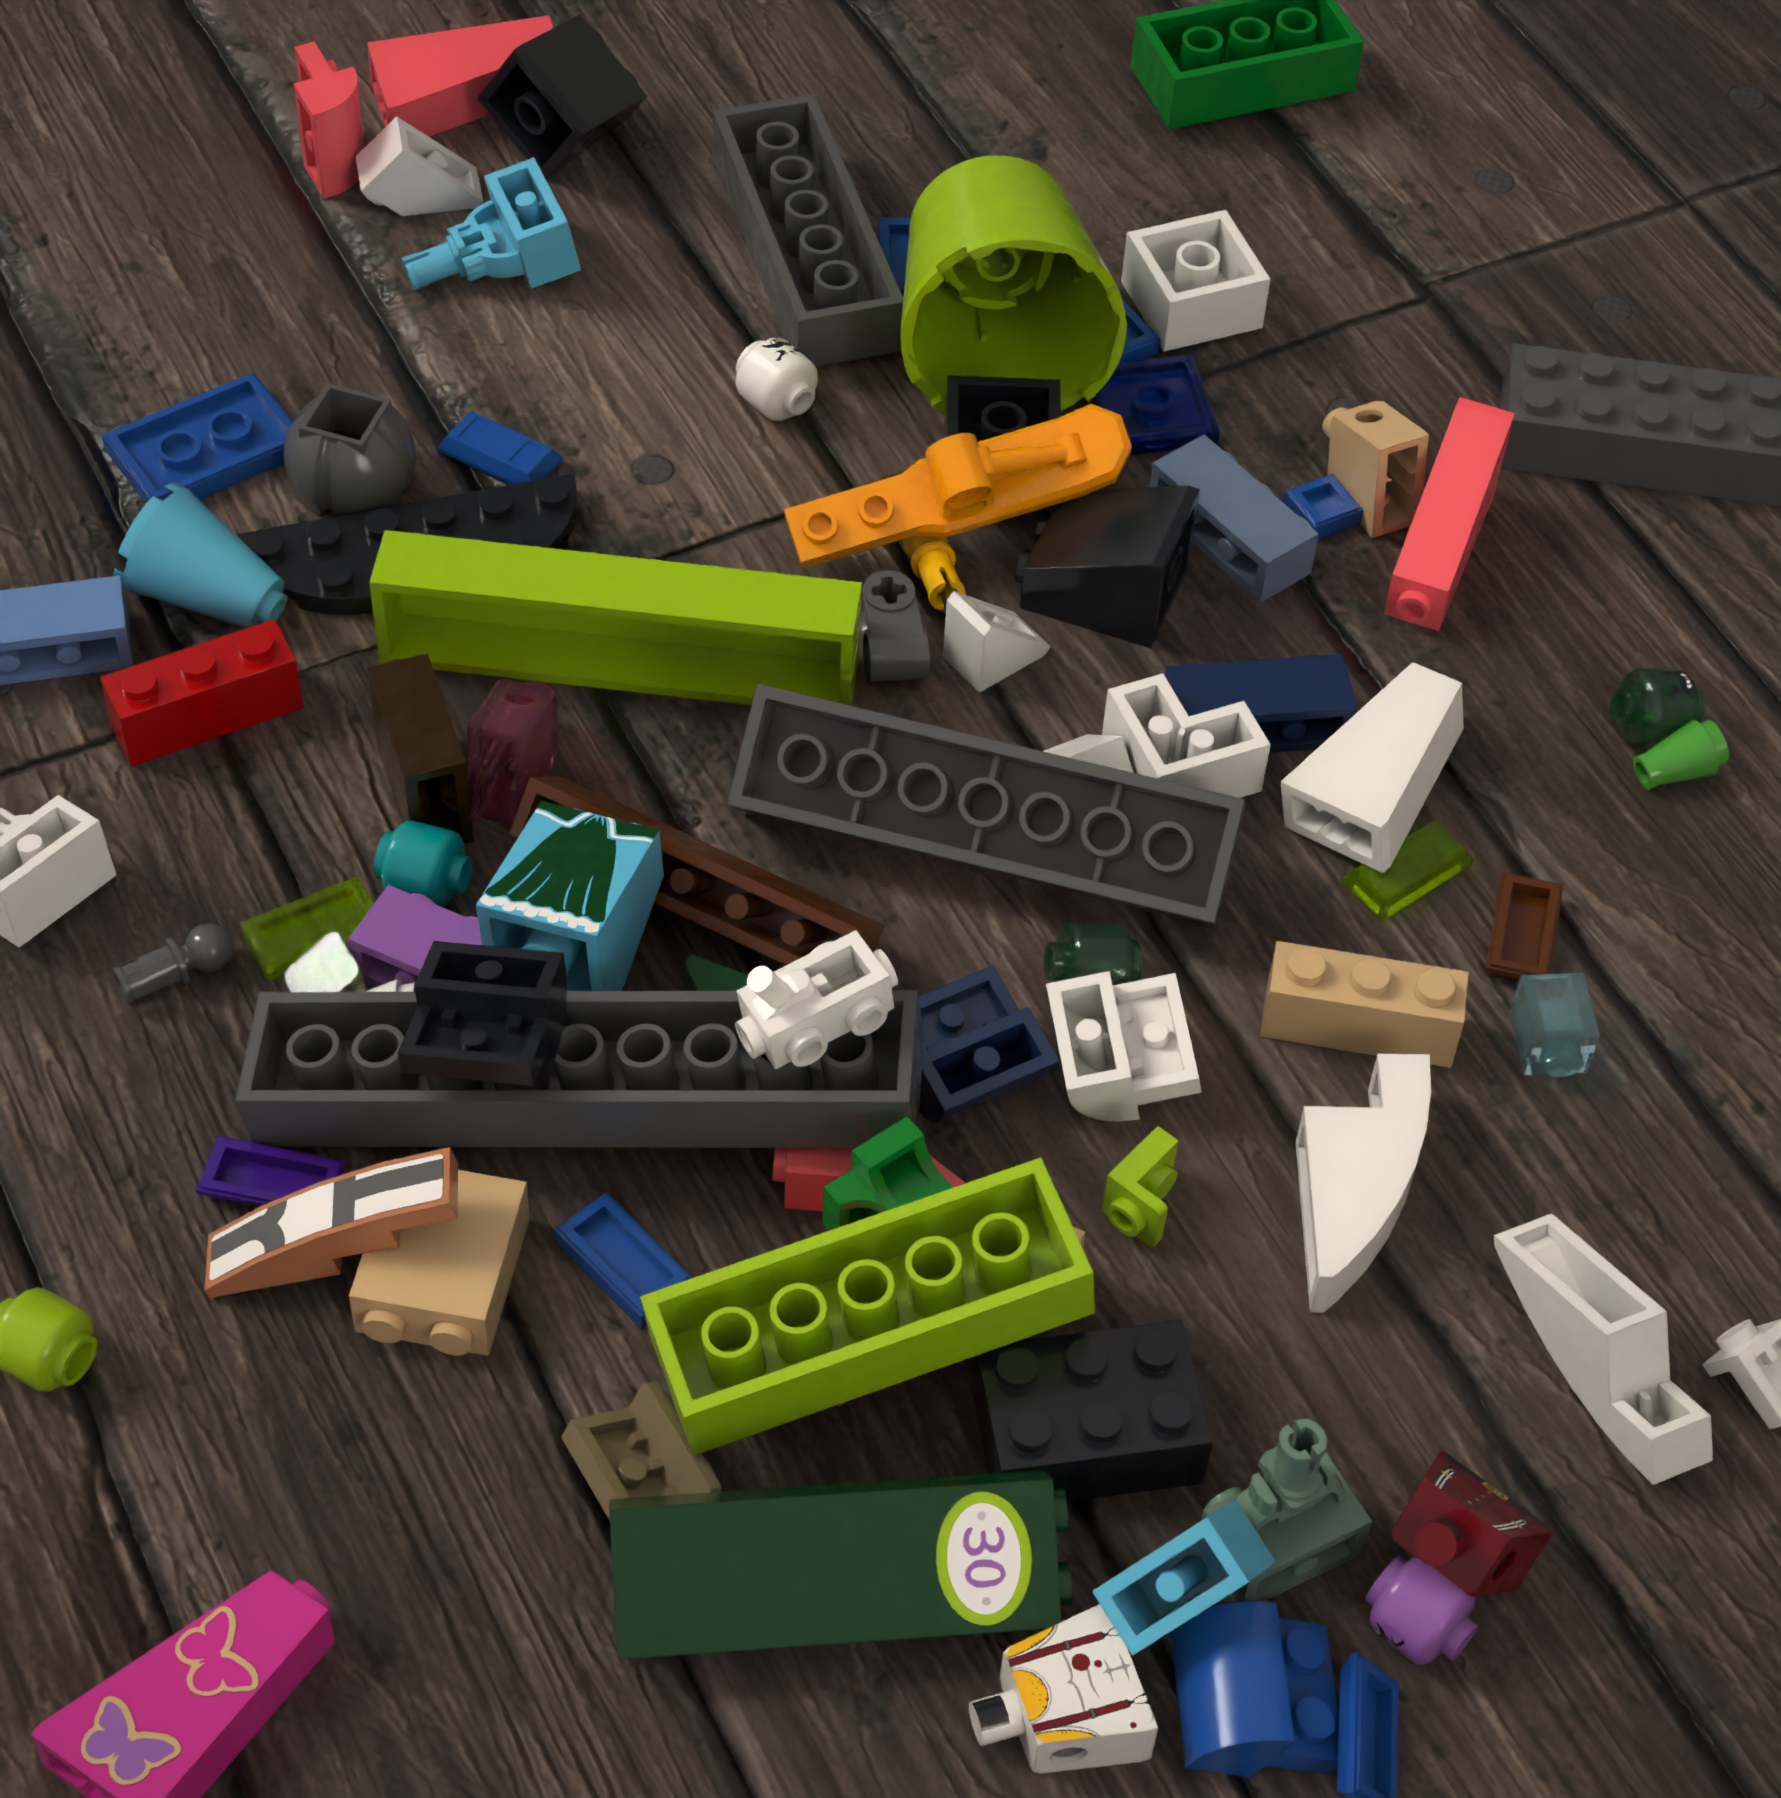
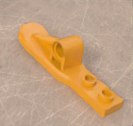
[784,404,1132,570]

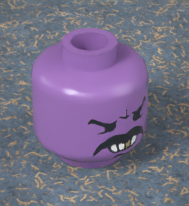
[1365,1555,1478,1665]

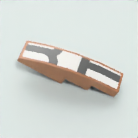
[204,1147,458,1298]

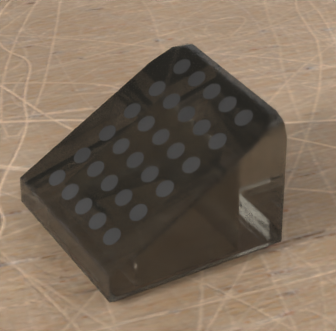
[281,930,366,992]

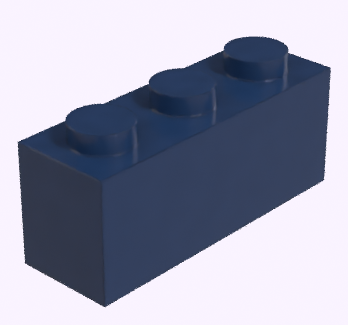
[1165,654,1357,753]

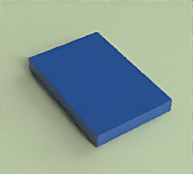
[101,372,293,504]

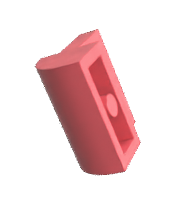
[293,41,365,199]

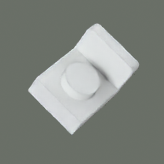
[1702,1319,1781,1429]

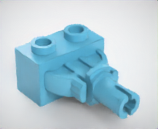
[401,157,581,291]

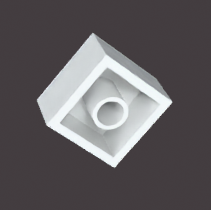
[1121,210,1270,352]

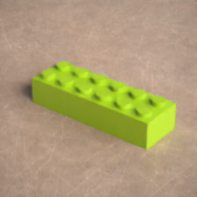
[640,1157,1095,1456]

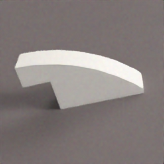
[1295,1053,1431,1313]
[1494,1213,1713,1485]

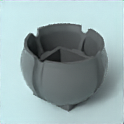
[284,383,416,516]

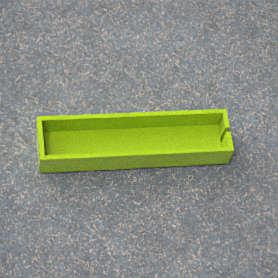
[369,530,862,706]

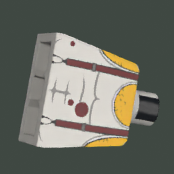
[969,1604,1158,1774]

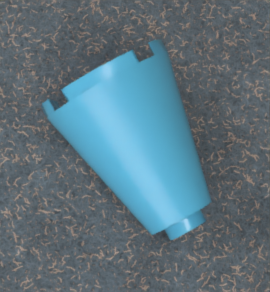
[113,483,287,628]

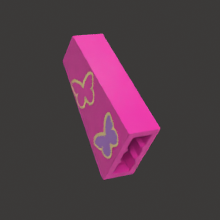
[30,1570,335,1798]

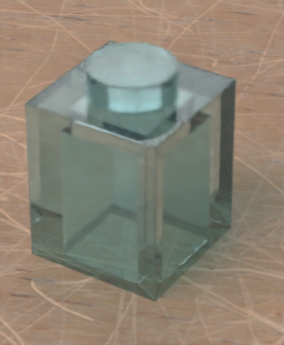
[1509,973,1600,1077]

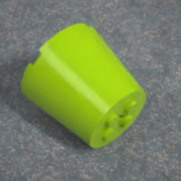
[900,155,1127,415]

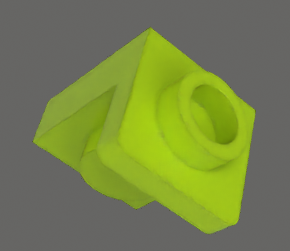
[1102,1126,1179,1248]

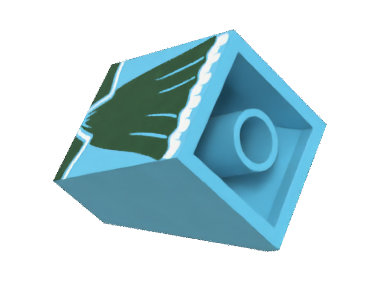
[476,801,664,991]

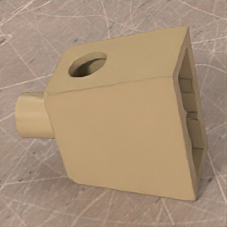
[1322,401,1429,538]

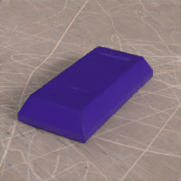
[196,1135,347,1207]

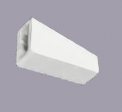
[1281,662,1464,873]

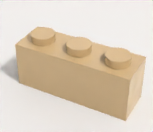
[1260,941,1469,1068]

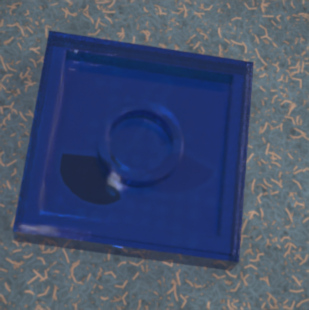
[1091,355,1220,455]

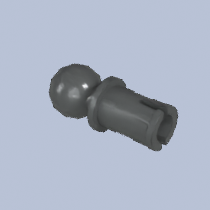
[111,923,235,1005]

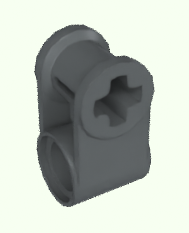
[859,570,930,683]

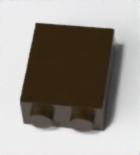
[367,653,474,844]

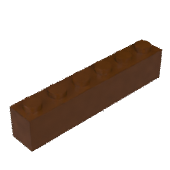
[508,776,885,965]

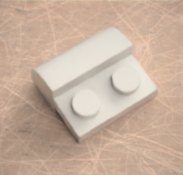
[1046,971,1202,1122]

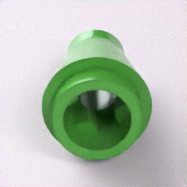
[1633,720,1729,790]

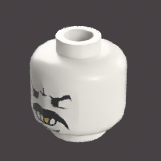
[735,337,818,421]

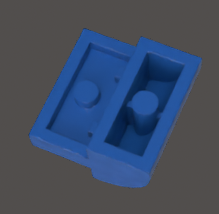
[1171,1601,1339,1777]

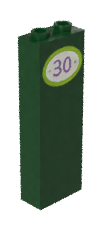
[609,1470,1072,1659]

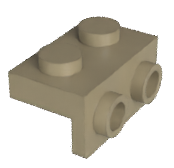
[561,1381,722,1521]

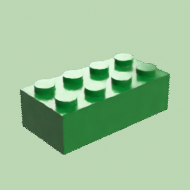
[1131,0,1364,130]

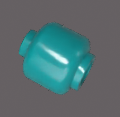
[374,820,473,907]

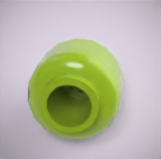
[0,1287,98,1392]

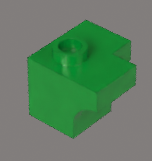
[822,1116,953,1231]

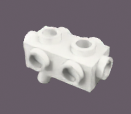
[735,930,898,1070]

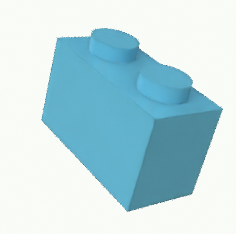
[1092,1499,1276,1656]

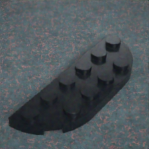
[236,473,578,615]

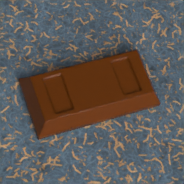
[1485,872,1564,986]

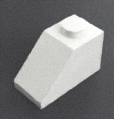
[355,116,483,216]

